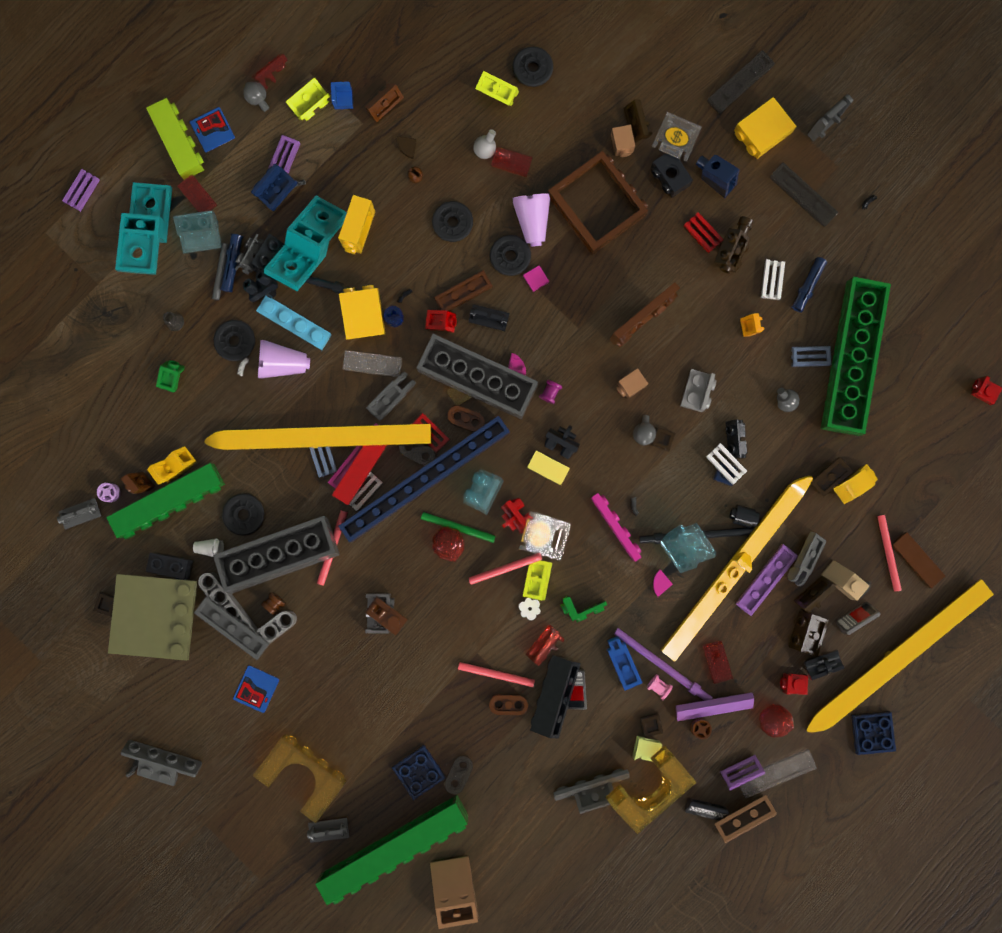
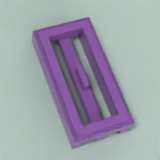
[269,135,300,173]
[62,169,100,212]
[720,755,765,791]

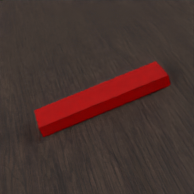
[332,445,387,506]

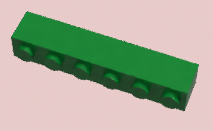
[106,463,225,540]

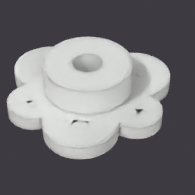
[519,598,541,620]

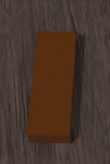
[434,270,493,311]
[892,532,945,589]

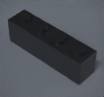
[530,655,581,739]

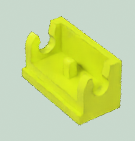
[475,71,519,106]
[523,560,552,600]

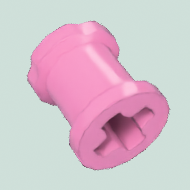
[647,674,673,700]

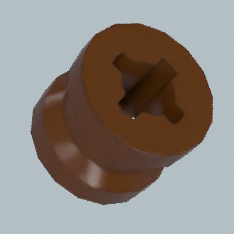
[261,592,286,616]
[690,718,712,739]

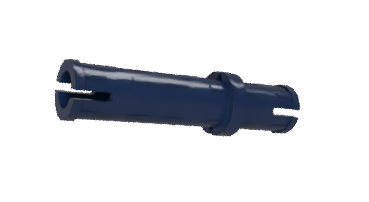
[220,234,243,292]
[791,257,827,313]

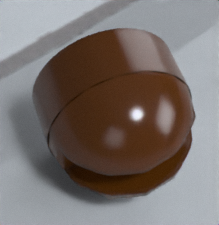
[408,166,423,183]

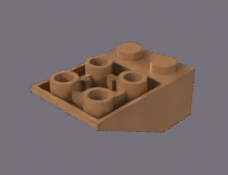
[430,856,478,929]

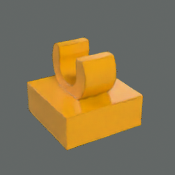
[740,313,764,337]

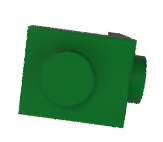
[560,596,607,622]

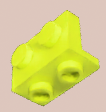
[285,78,330,121]

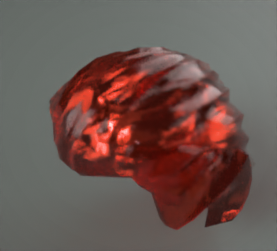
[432,526,465,562]
[759,704,794,738]

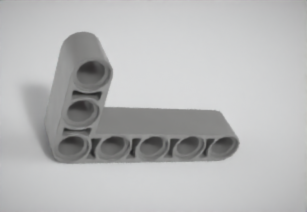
[198,572,297,643]

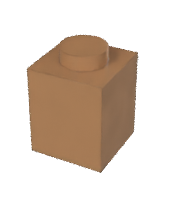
[610,125,635,157]
[617,368,648,399]

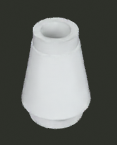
[193,539,224,557]

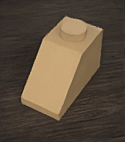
[821,560,869,601]

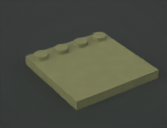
[108,574,197,661]

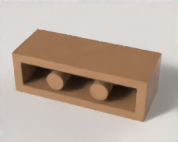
[715,795,777,843]

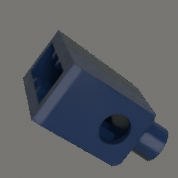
[696,155,740,198]

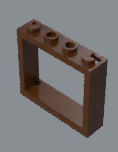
[548,151,648,255]

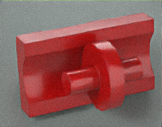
[501,498,535,535]

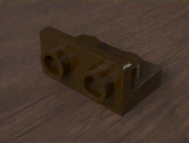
[789,611,829,657]

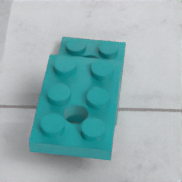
[115,182,172,275]
[264,196,347,291]

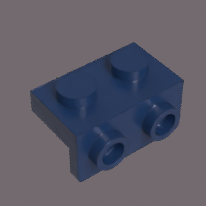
[251,164,298,211]

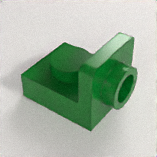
[156,360,185,393]

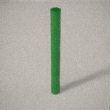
[421,512,496,543]

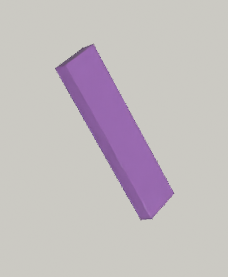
[735,544,798,616]
[675,693,754,721]

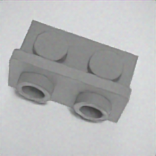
[680,369,717,412]

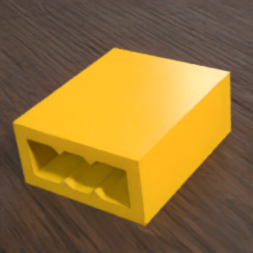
[734,97,797,159]
[339,285,385,340]

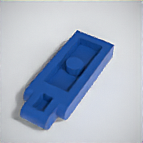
[607,636,642,691]

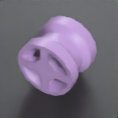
[97,483,121,502]

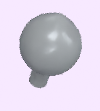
[474,130,496,159]

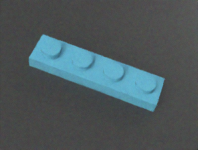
[256,295,332,350]

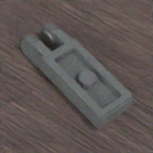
[366,372,416,422]
[788,531,827,587]

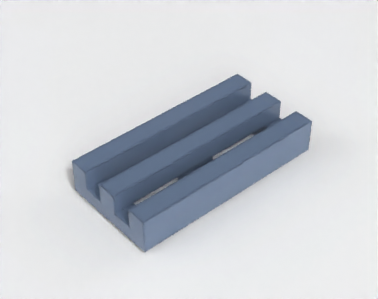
[791,346,831,367]
[309,447,337,478]

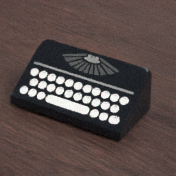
[685,798,729,821]

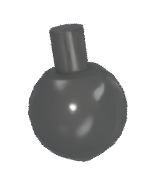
[243,81,270,112]
[776,388,800,412]
[633,415,656,446]

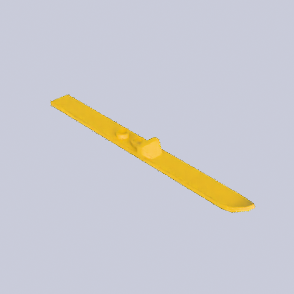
[205,424,431,450]
[661,476,813,661]
[807,579,994,733]

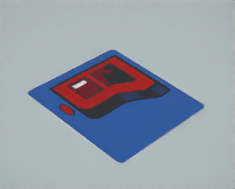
[190,107,235,152]
[233,666,279,713]

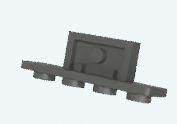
[121,740,202,786]
[553,769,630,814]

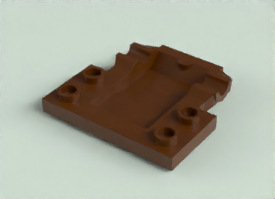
[610,282,680,348]

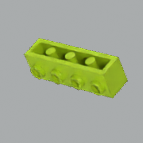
[146,98,204,180]

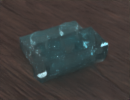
[173,210,222,254]
[463,469,504,515]
[660,523,716,573]

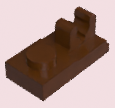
[365,83,404,122]
[121,472,155,494]
[365,596,408,635]

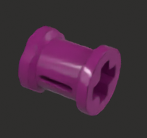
[539,380,562,404]

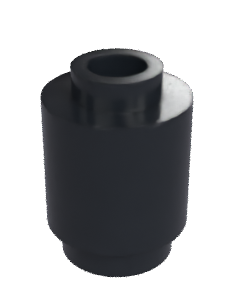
[729,504,760,528]

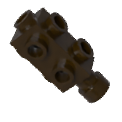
[714,216,754,274]

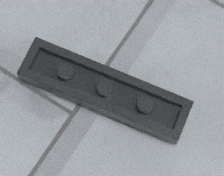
[194,597,270,660]

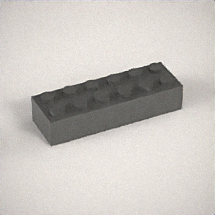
[417,334,538,420]
[213,516,340,594]

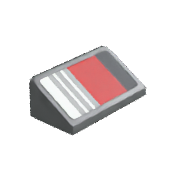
[835,602,880,635]
[568,669,587,710]

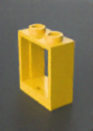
[338,195,375,254]

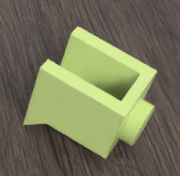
[632,736,664,762]

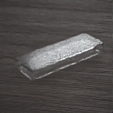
[343,350,402,377]

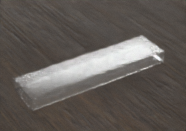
[737,749,817,798]

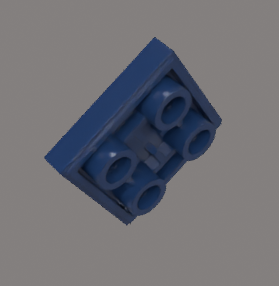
[851,711,896,755]
[392,745,446,800]

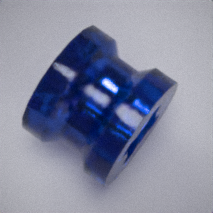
[384,306,404,327]

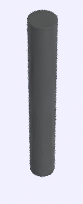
[212,243,229,300]

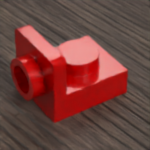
[425,310,457,332]
[971,376,1002,405]
[780,673,809,695]

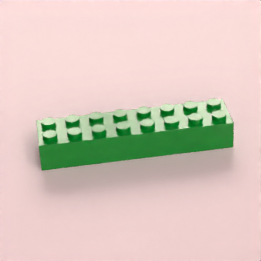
[821,277,891,436]
[315,795,468,905]

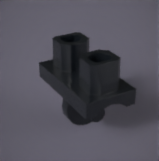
[243,269,278,303]
[544,425,580,459]
[804,650,845,680]

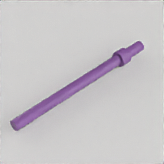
[614,628,713,701]

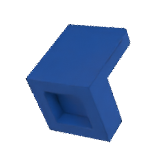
[331,82,353,109]

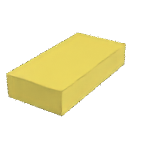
[527,451,570,485]

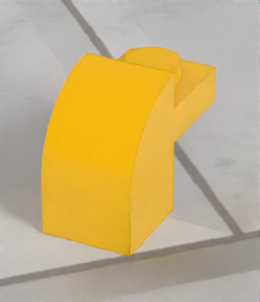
[147,447,196,485]
[834,464,878,504]

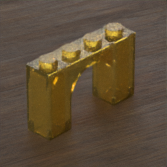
[253,734,347,823]
[606,746,697,834]

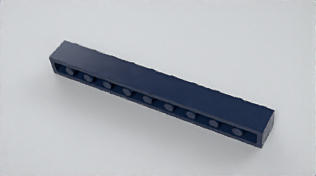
[338,416,510,542]

